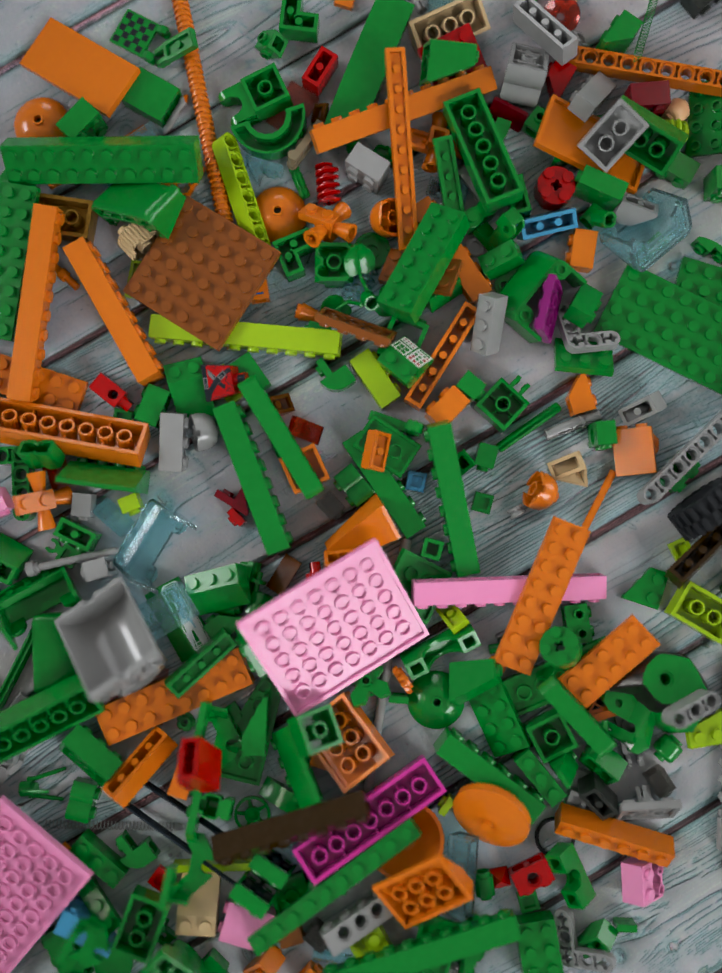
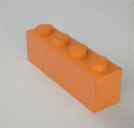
[101,726,178,808]

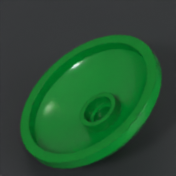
[408,670,465,729]

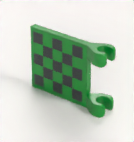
[109,9,172,66]

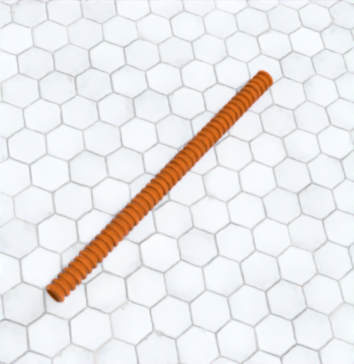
[172,0,234,223]

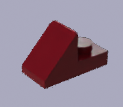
[214,487,251,516]

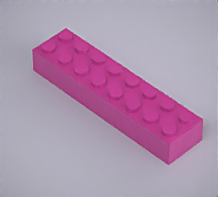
[292,754,447,885]

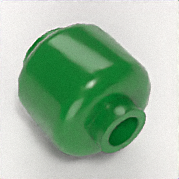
[653,733,683,763]

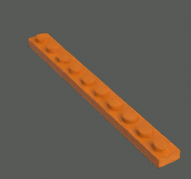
[384,47,418,251]

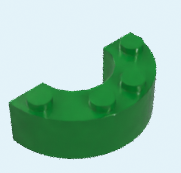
[230,103,307,160]

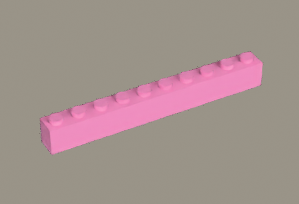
[411,573,607,609]

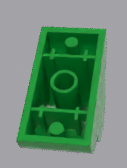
[139,940,211,973]

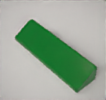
[164,628,238,699]

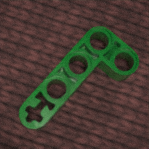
[0,446,37,521]

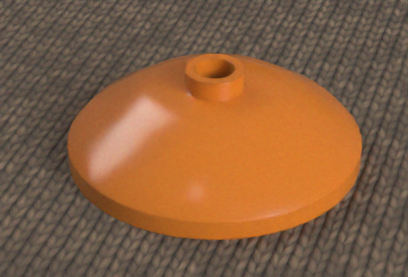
[14,97,67,137]
[256,187,306,242]

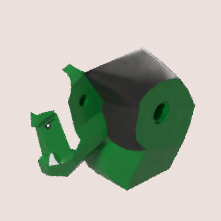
[600,651,709,755]

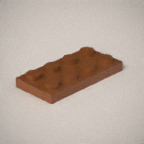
[378,248,463,297]
[314,307,397,348]

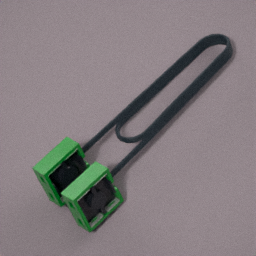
[125,781,298,920]

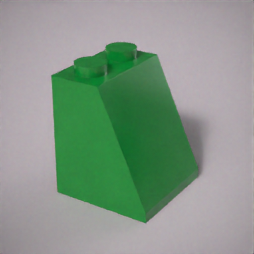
[419,38,479,86]

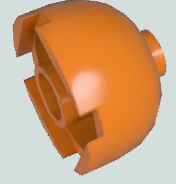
[369,198,398,238]
[523,471,559,510]

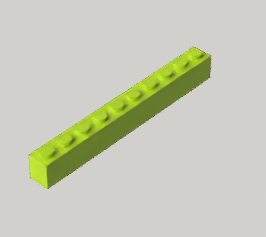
[148,314,343,360]

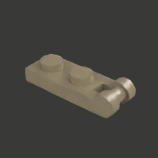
[287,119,321,170]

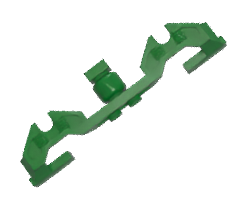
[158,701,240,911]
[55,915,110,973]

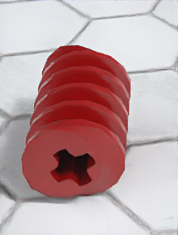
[314,162,341,206]

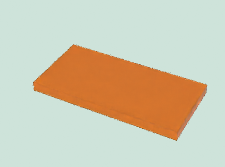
[19,17,141,119]
[533,94,645,195]

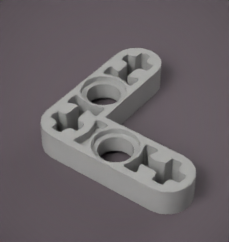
[556,303,621,354]
[554,906,617,973]

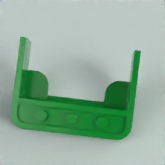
[499,251,588,343]
[0,566,83,651]

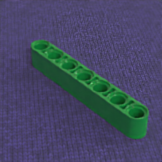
[237,374,325,500]

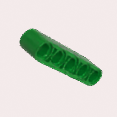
[537,674,618,758]

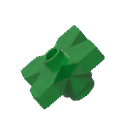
[350,665,391,708]

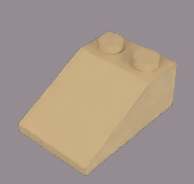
[175,872,221,937]

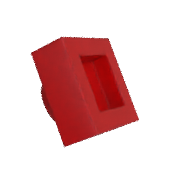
[227,507,248,527]
[147,864,166,893]

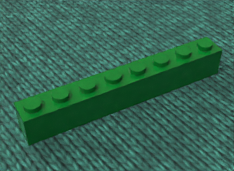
[423,420,481,578]

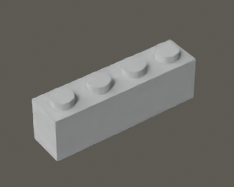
[513,0,578,66]

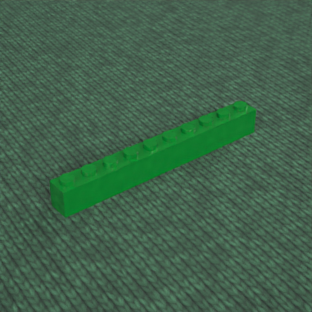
[247,816,423,957]
[322,908,523,973]

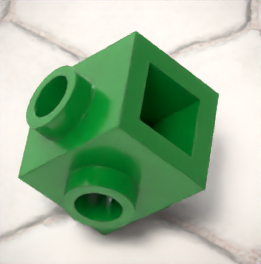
[255,29,289,60]

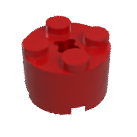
[533,166,576,211]

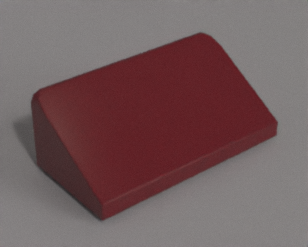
[489,96,528,133]

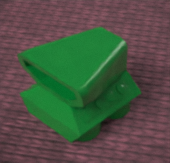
[315,242,353,288]

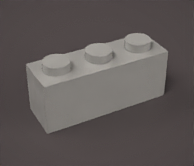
[567,71,617,122]
[470,291,508,356]
[158,412,190,472]

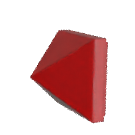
[489,865,511,889]

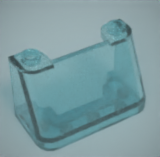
[598,188,692,272]

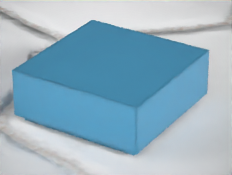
[405,470,427,493]

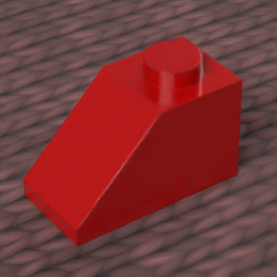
[545,60,577,98]

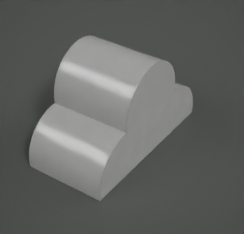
[499,42,549,108]

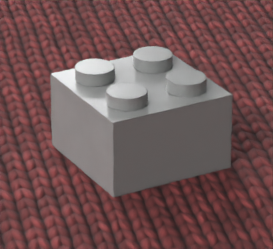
[345,142,390,194]

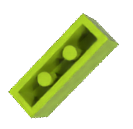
[349,348,401,410]

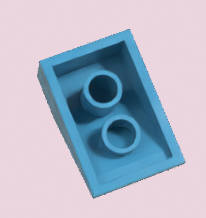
[53,896,116,958]

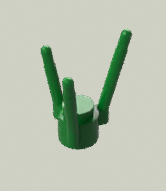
[18,767,67,801]

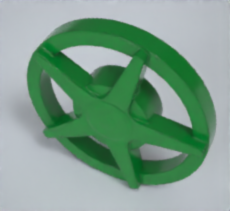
[234,795,271,827]

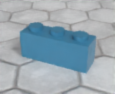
[516,207,578,240]

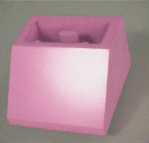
[621,857,665,908]

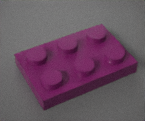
[534,274,564,344]

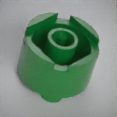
[539,626,583,669]

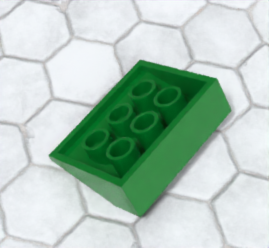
[55,458,151,494]

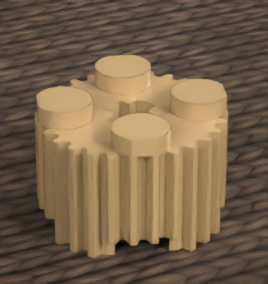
[117,223,159,261]

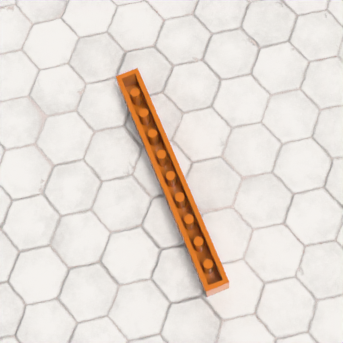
[309,64,498,155]
[6,203,65,403]

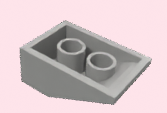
[576,98,649,172]

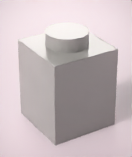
[70,493,97,521]

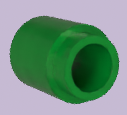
[473,868,495,901]

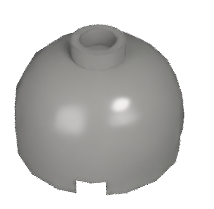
[189,413,221,452]

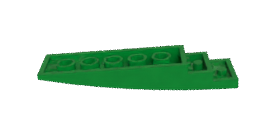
[324,0,415,149]

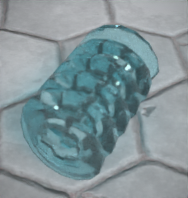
[342,269,379,307]

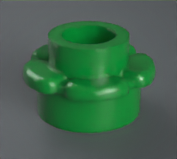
[176,712,196,732]

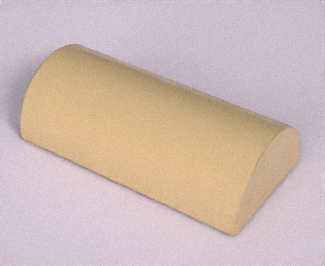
[407,0,491,60]

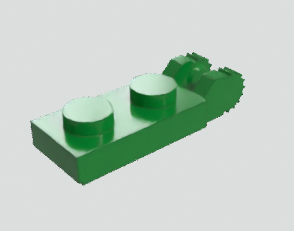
[154,27,198,68]

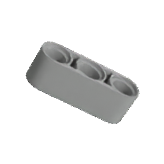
[661,689,721,729]

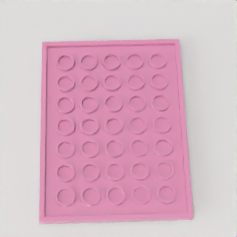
[236,538,430,716]
[0,795,94,973]

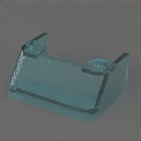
[113,499,197,594]

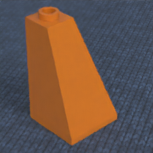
[324,494,401,552]

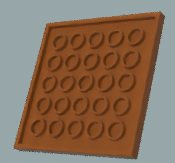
[123,194,281,351]

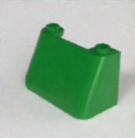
[91,183,186,239]
[32,612,77,694]

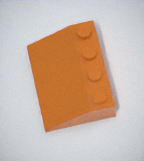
[316,691,395,794]
[372,854,473,930]

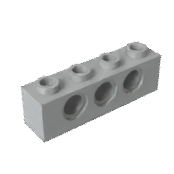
[318,891,394,957]

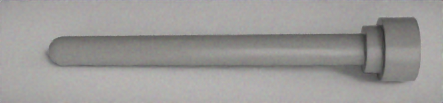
[25,547,119,577]

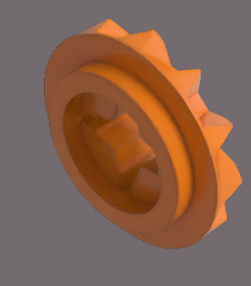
[392,666,414,694]

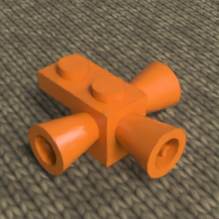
[411,112,462,173]
[298,201,357,248]
[12,470,73,531]

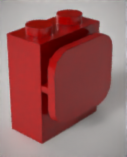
[177,736,222,793]

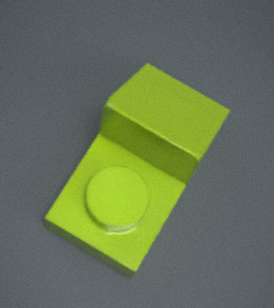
[435,605,470,635]

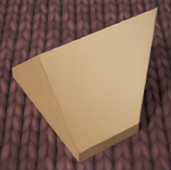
[547,451,588,487]

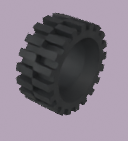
[667,477,722,541]

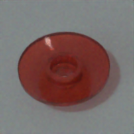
[544,0,580,31]

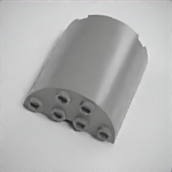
[54,576,164,702]

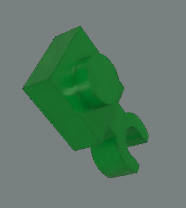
[45,538,83,569]

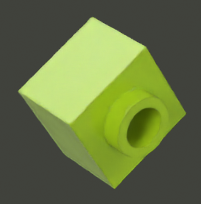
[117,493,145,516]

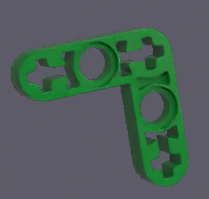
[367,410,425,438]

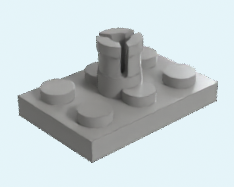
[614,785,682,821]

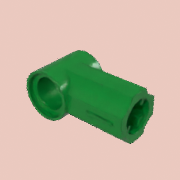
[579,203,617,230]

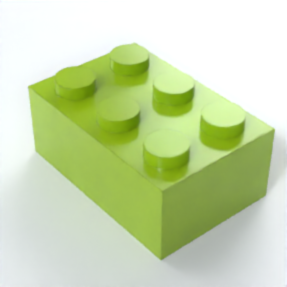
[664,580,722,645]

